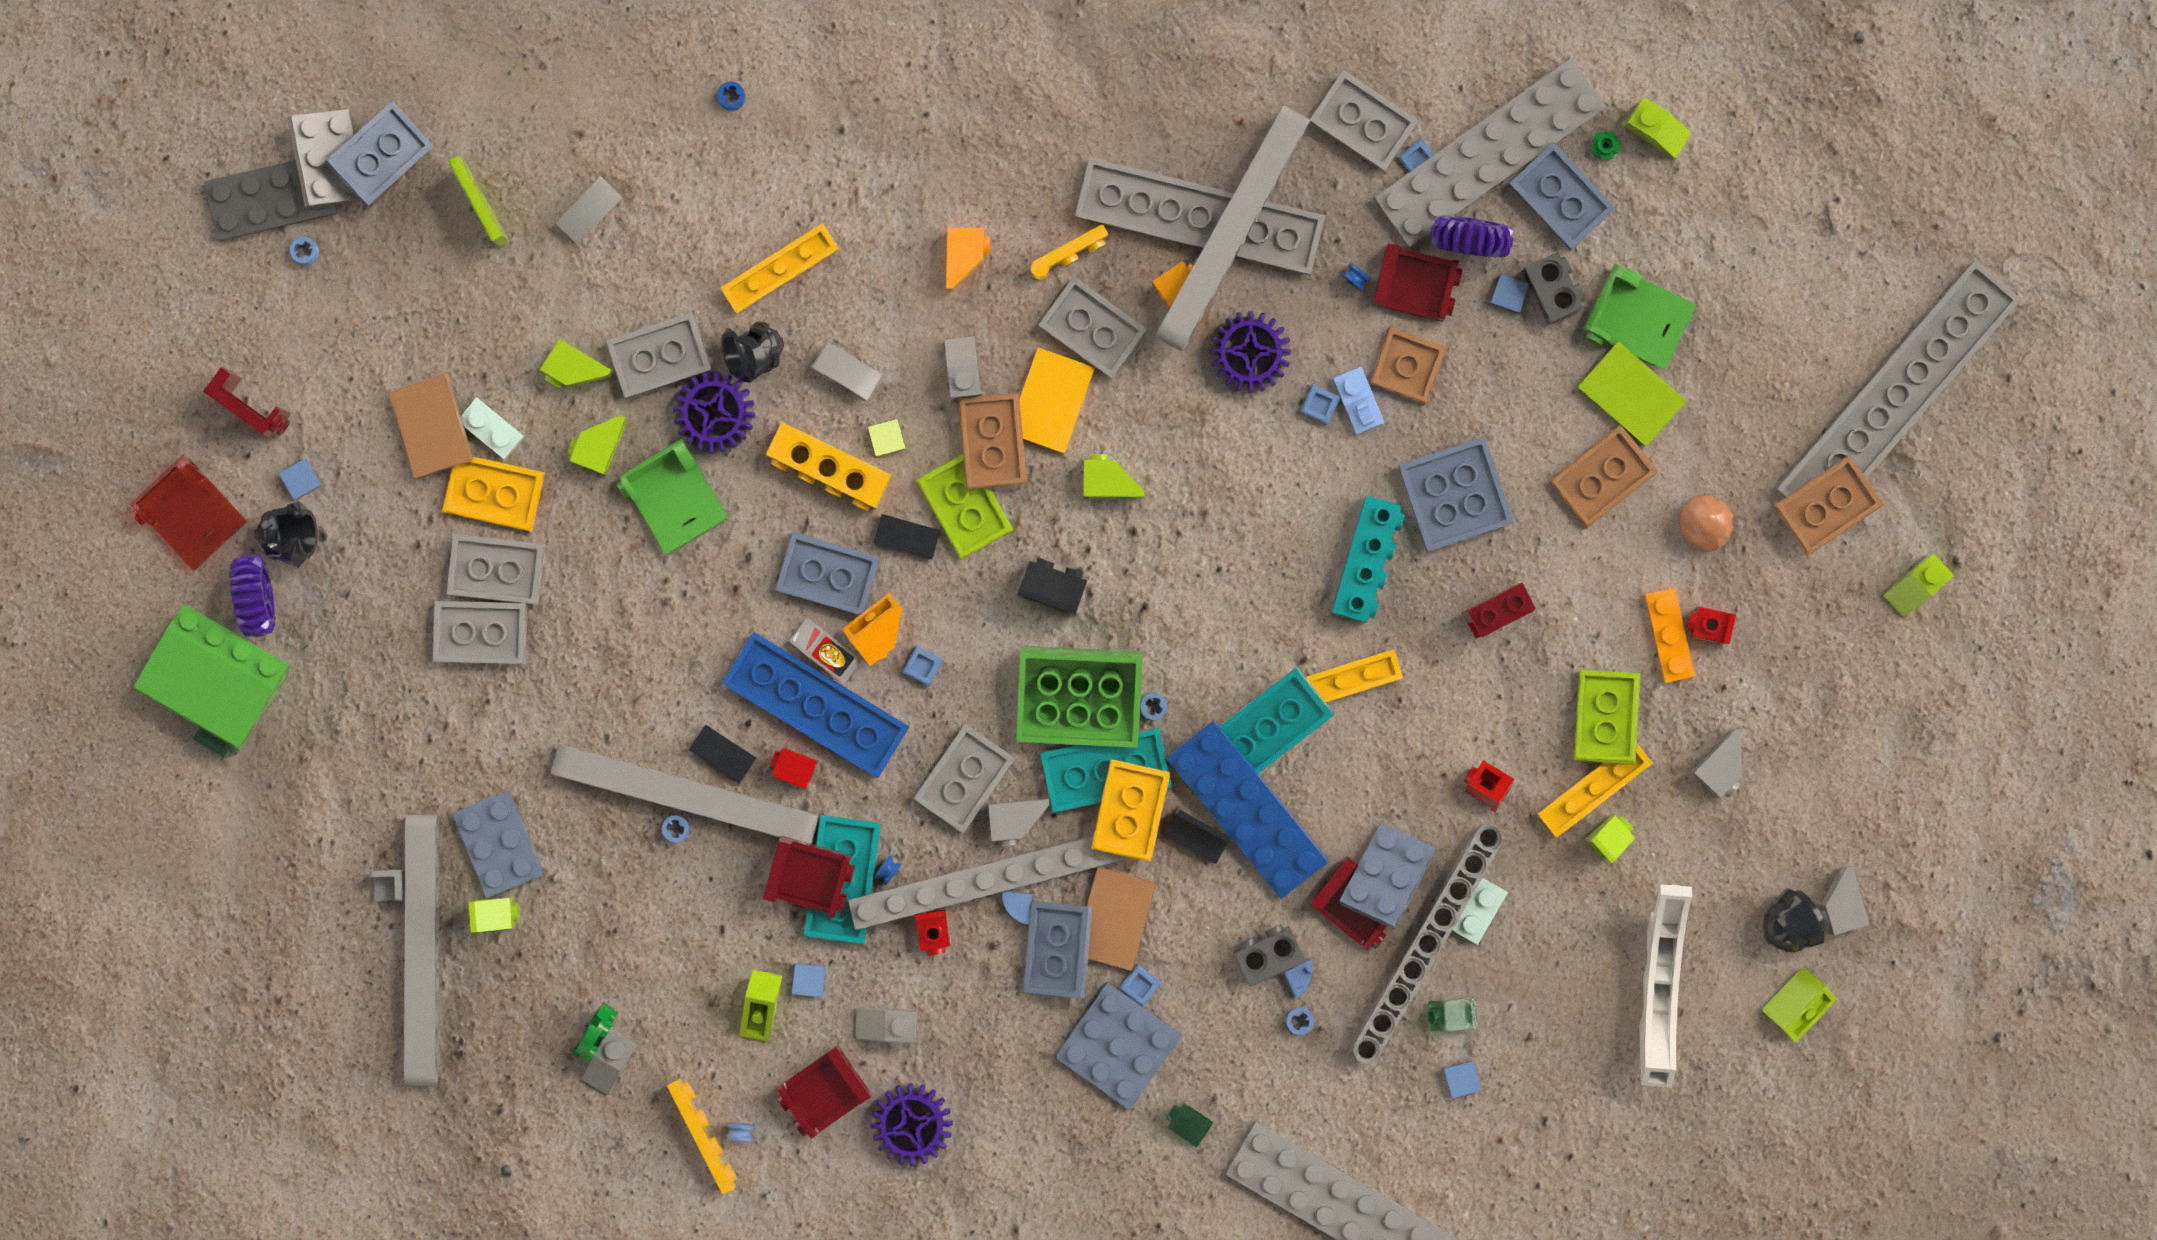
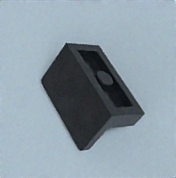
[1163,808,1231,864]

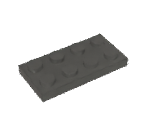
[204,160,338,242]

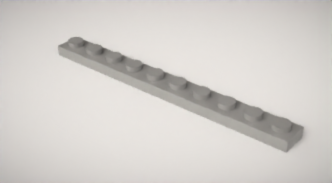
[848,836,1131,930]

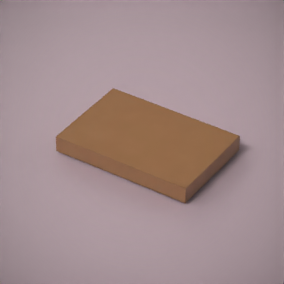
[389,373,473,479]
[958,393,1027,490]
[1548,424,1658,529]
[1773,454,1884,556]
[1087,867,1156,971]

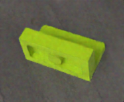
[1762,967,1838,1043]

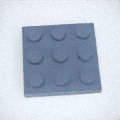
[1398,437,1514,552]
[1055,982,1182,1110]

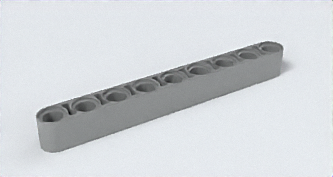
[1155,105,1311,351]
[550,744,819,844]
[404,815,440,1086]
[1352,824,1503,1064]

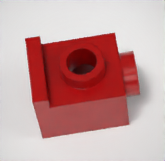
[1687,606,1736,645]
[1464,760,1514,813]
[915,909,951,956]

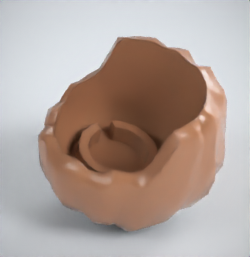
[1679,494,1733,552]

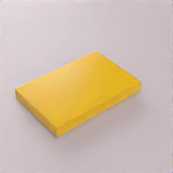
[1019,348,1095,454]
[442,457,545,532]
[1091,759,1170,862]

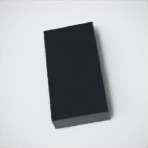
[874,514,941,560]
[689,724,757,783]

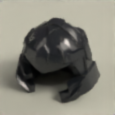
[721,321,784,383]
[254,501,318,568]
[1763,888,1827,952]

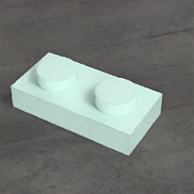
[461,397,525,460]
[1453,878,1508,945]

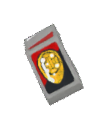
[789,617,862,684]

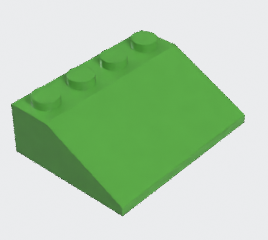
[133,604,289,750]
[1016,645,1143,748]

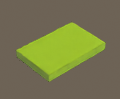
[449,156,510,247]
[1578,341,1687,447]
[916,454,1013,560]
[1574,670,1641,765]

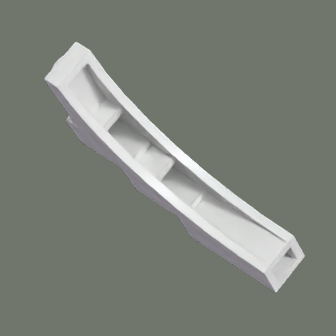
[1639,885,1692,1088]

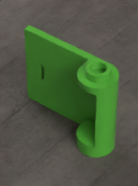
[1582,264,1697,370]
[617,439,729,556]

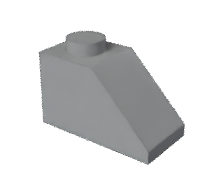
[945,336,982,400]
[1690,729,1742,798]
[988,798,1050,846]
[1820,865,1869,935]
[856,1008,918,1042]
[581,1027,639,1095]

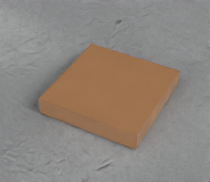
[1369,327,1447,405]

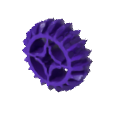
[1431,215,1514,258]
[1209,311,1292,393]
[673,371,756,454]
[229,555,276,637]
[870,1083,953,1166]

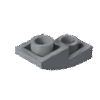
[556,176,623,244]
[811,343,882,401]

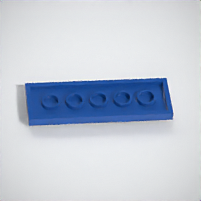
[722,632,910,778]
[1166,719,1329,899]

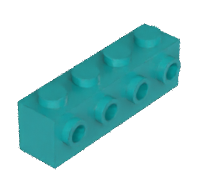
[1331,495,1405,623]

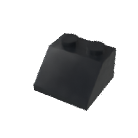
[1017,558,1087,616]

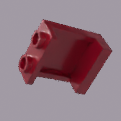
[1372,243,1463,322]
[203,367,291,439]
[1462,582,1536,639]
[763,836,855,918]
[1309,856,1405,950]
[775,1045,873,1139]

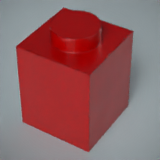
[769,747,819,789]

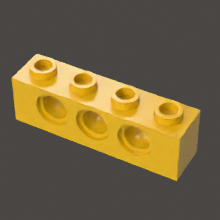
[766,422,892,511]

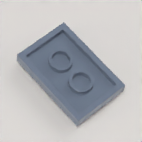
[325,101,434,207]
[1508,142,1616,251]
[776,532,880,615]
[452,791,544,898]
[1340,823,1436,930]
[1023,901,1093,999]

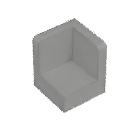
[370,869,405,901]

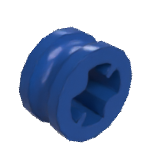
[717,81,746,111]
[1341,263,1371,291]
[874,855,902,885]

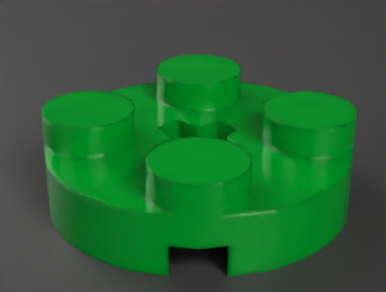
[572,1002,618,1063]

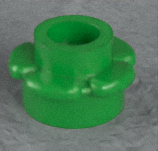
[1591,131,1621,161]

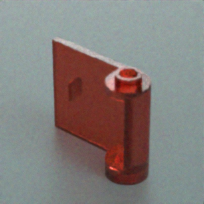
[130,454,247,571]

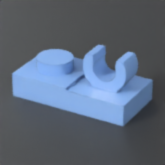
[1333,367,1385,435]

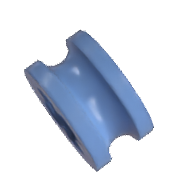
[290,236,319,266]
[1140,693,1167,720]
[662,815,690,843]
[1286,1007,1314,1035]
[726,1122,755,1141]

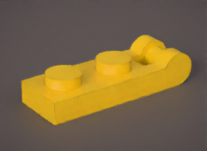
[1031,224,1108,280]

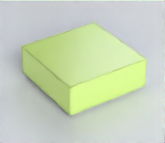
[868,419,906,457]

